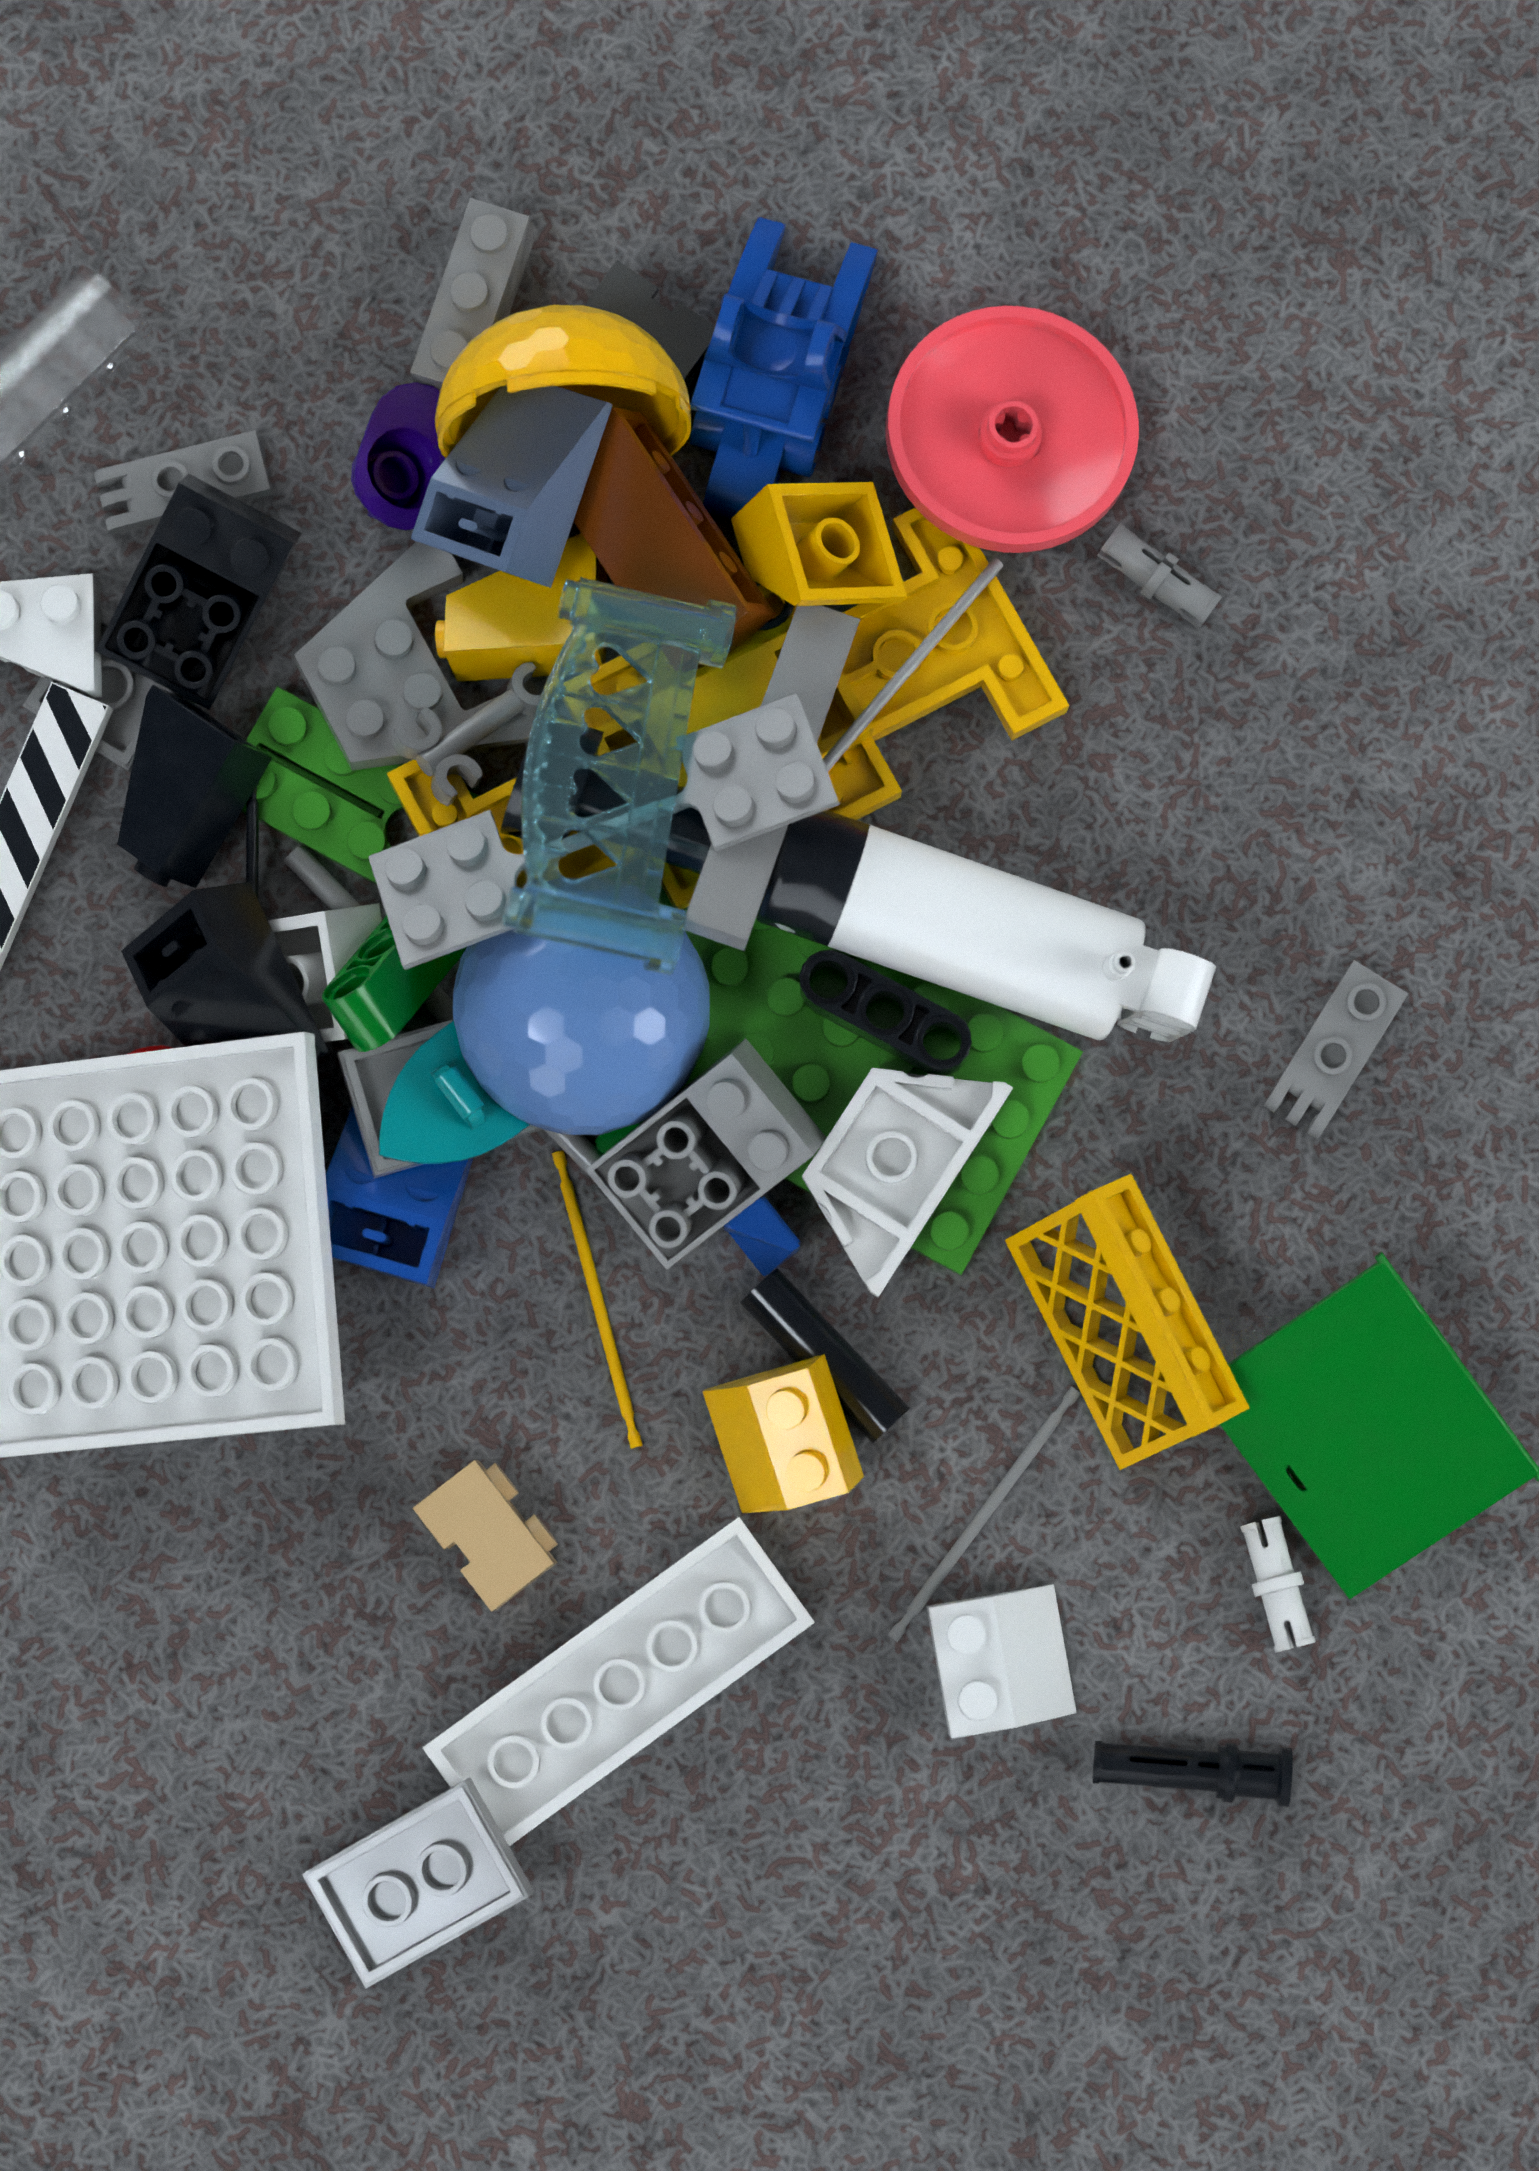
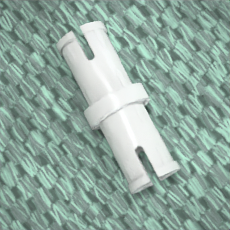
[1240,1516,1316,1653]

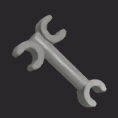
[390,662,557,807]

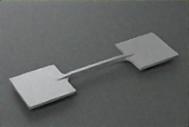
[368,693,840,970]

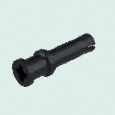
[1092,1741,1293,1807]

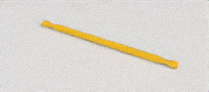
[552,1150,643,1449]

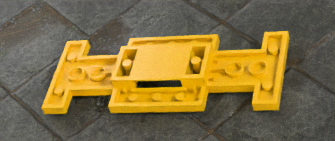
[387,508,1069,913]

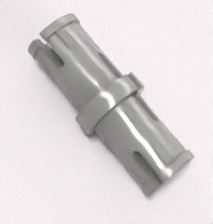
[1097,523,1223,630]

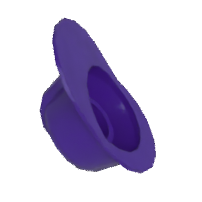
[351,382,446,531]

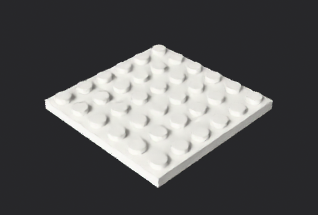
[0,1032,345,1458]

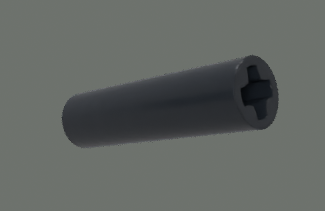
[740,1268,910,1443]

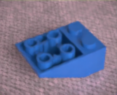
[326,1106,473,1289]

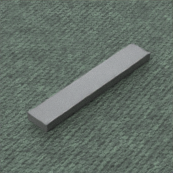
[681,605,860,951]

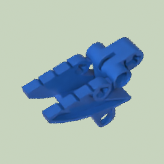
[690,217,878,519]

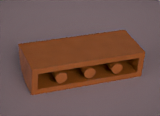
[574,407,776,675]

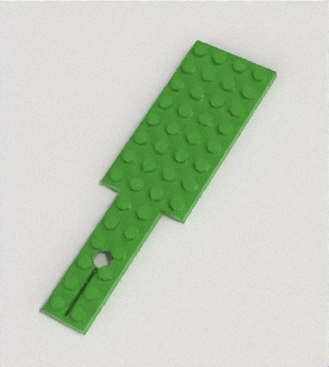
[241,686,1083,1276]

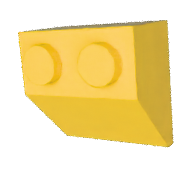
[731,482,907,606]
[702,1354,864,1513]

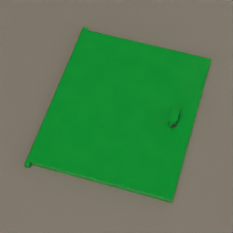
[1220,1252,1539,1600]

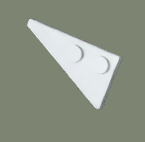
[0,573,102,698]

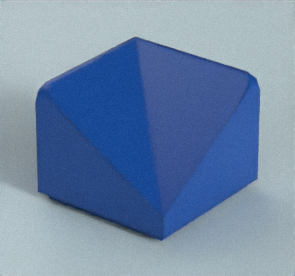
[723,1196,801,1276]

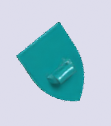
[379,1020,530,1164]

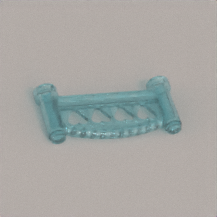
[503,577,736,975]

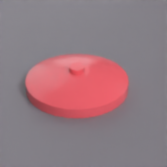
[886,306,1139,553]

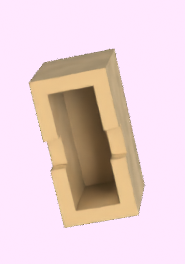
[413,1460,558,1612]

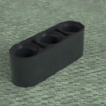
[799,950,972,1076]

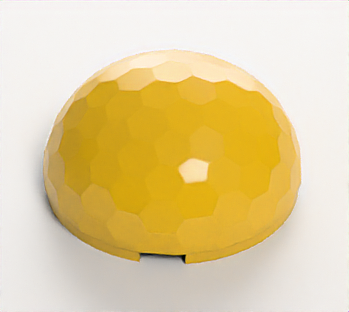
[435,305,691,458]

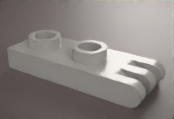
[94,430,273,535]
[1263,960,1409,1140]

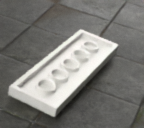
[422,1517,815,1846]

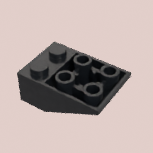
[95,474,301,710]
[121,882,329,1061]

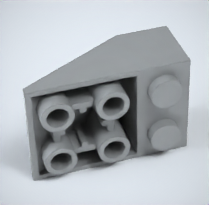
[585,1038,827,1270]

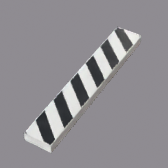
[0,682,114,970]

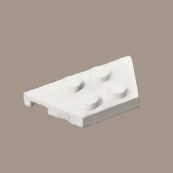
[802,1068,1013,1298]

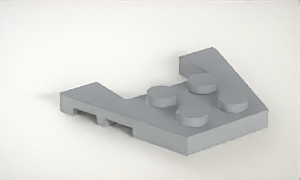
[294,541,539,770]

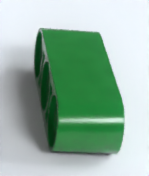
[322,915,467,1052]

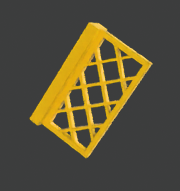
[1005,1173,1250,1470]

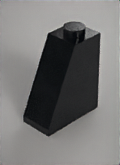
[117,684,272,888]

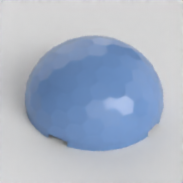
[452,878,710,1135]

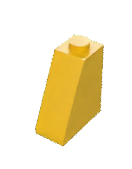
[435,533,608,682]

